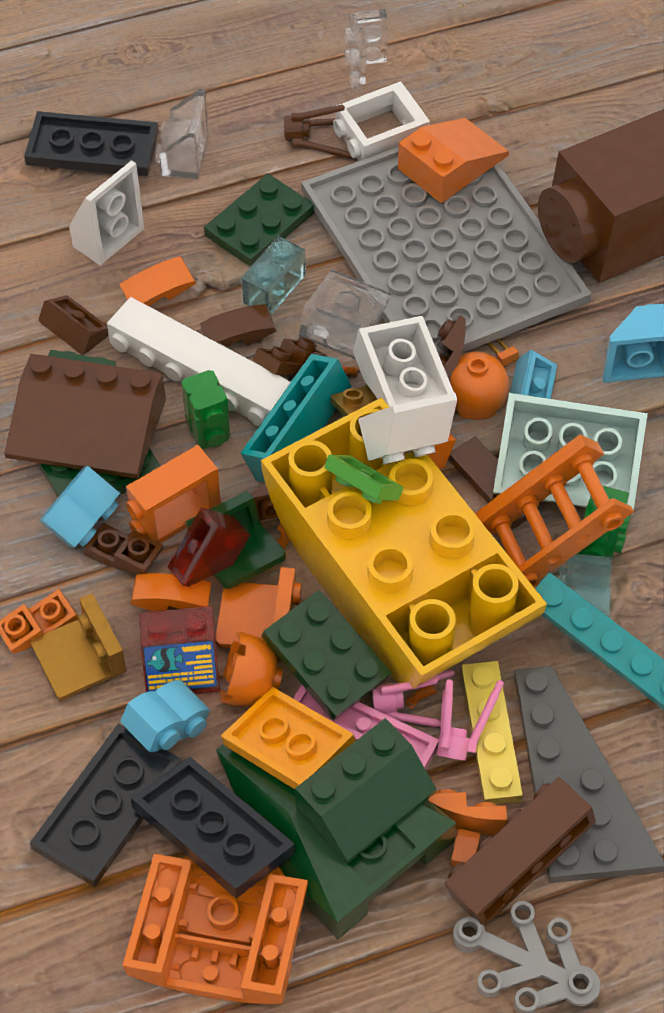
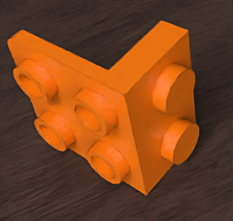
[216,567,302,648]

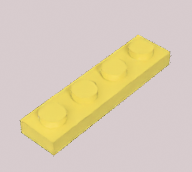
[461,661,523,805]

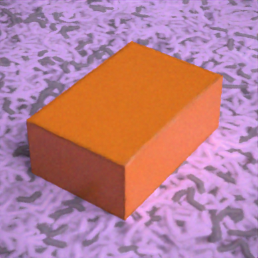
[450,828,481,866]

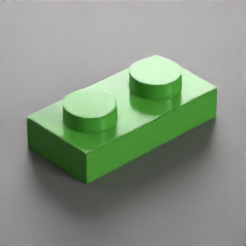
[324,455,404,504]

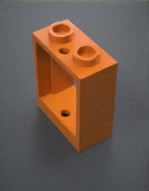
[125,445,221,543]

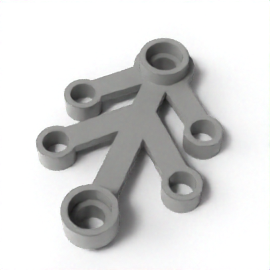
[453,901,600,1013]

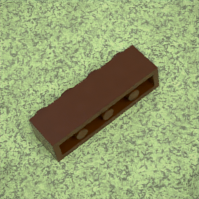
[444,777,596,927]

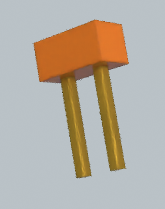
[487,338,519,366]

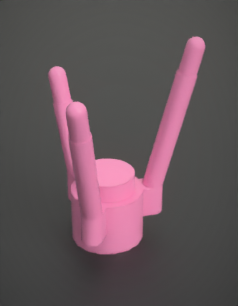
[372,670,455,728]
[436,679,504,761]

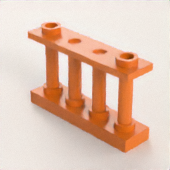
[475,434,634,588]

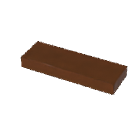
[448,436,540,530]

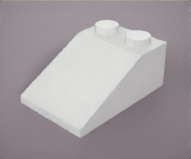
[69,160,144,266]
[353,316,457,407]

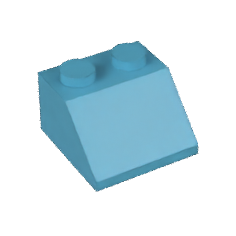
[602,304,664,383]

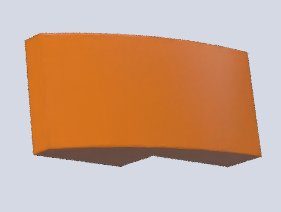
[119,256,196,306]
[130,573,211,617]
[0,588,78,654]
[428,789,507,835]

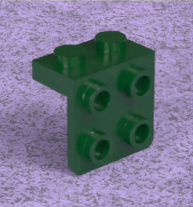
[185,490,286,589]

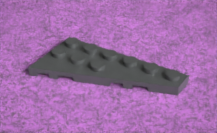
[514,666,664,883]

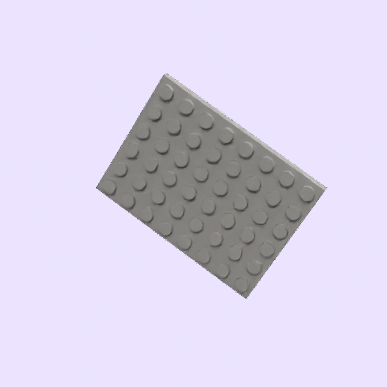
[301,147,592,356]

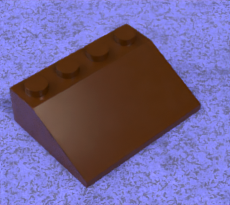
[4,354,166,479]

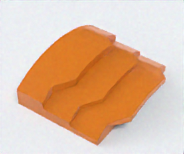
[122,854,308,1004]

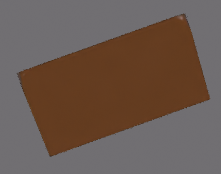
[39,295,109,355]

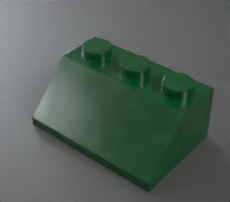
[295,718,437,864]

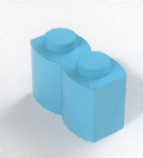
[39,466,120,548]
[120,680,210,752]

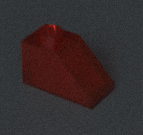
[167,507,250,587]

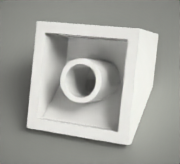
[358,393,457,464]

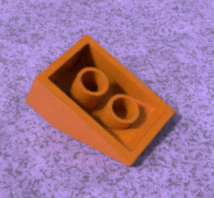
[398,118,509,204]

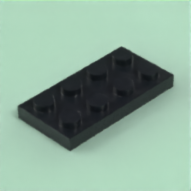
[24,111,159,176]
[29,723,182,887]
[131,756,295,899]

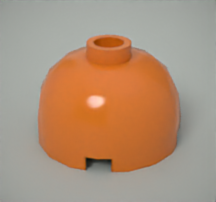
[450,351,510,420]
[220,631,283,708]

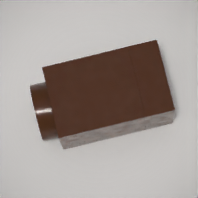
[538,109,664,283]

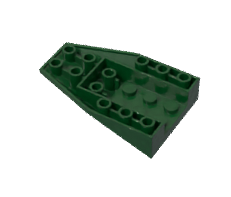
[216,744,456,940]

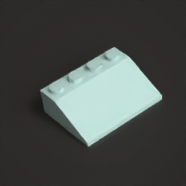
[493,393,648,515]

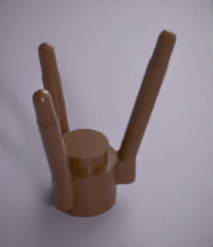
[284,105,353,158]

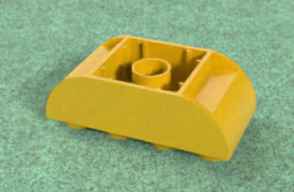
[261,397,547,688]

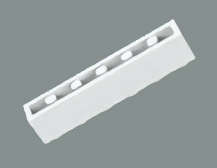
[107,297,291,426]

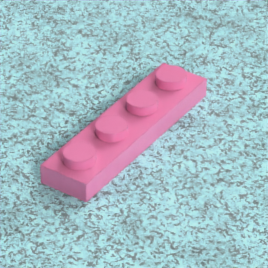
[293,685,439,769]

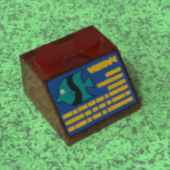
[139,606,220,694]

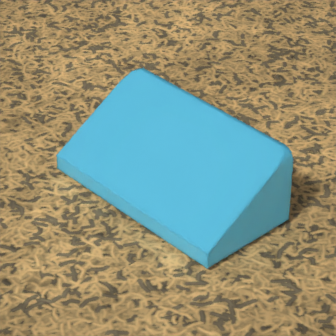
[506,350,557,409]

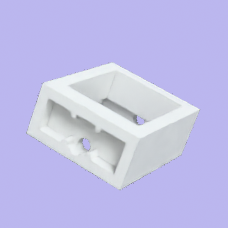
[333,81,430,161]

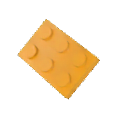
[221,687,356,789]

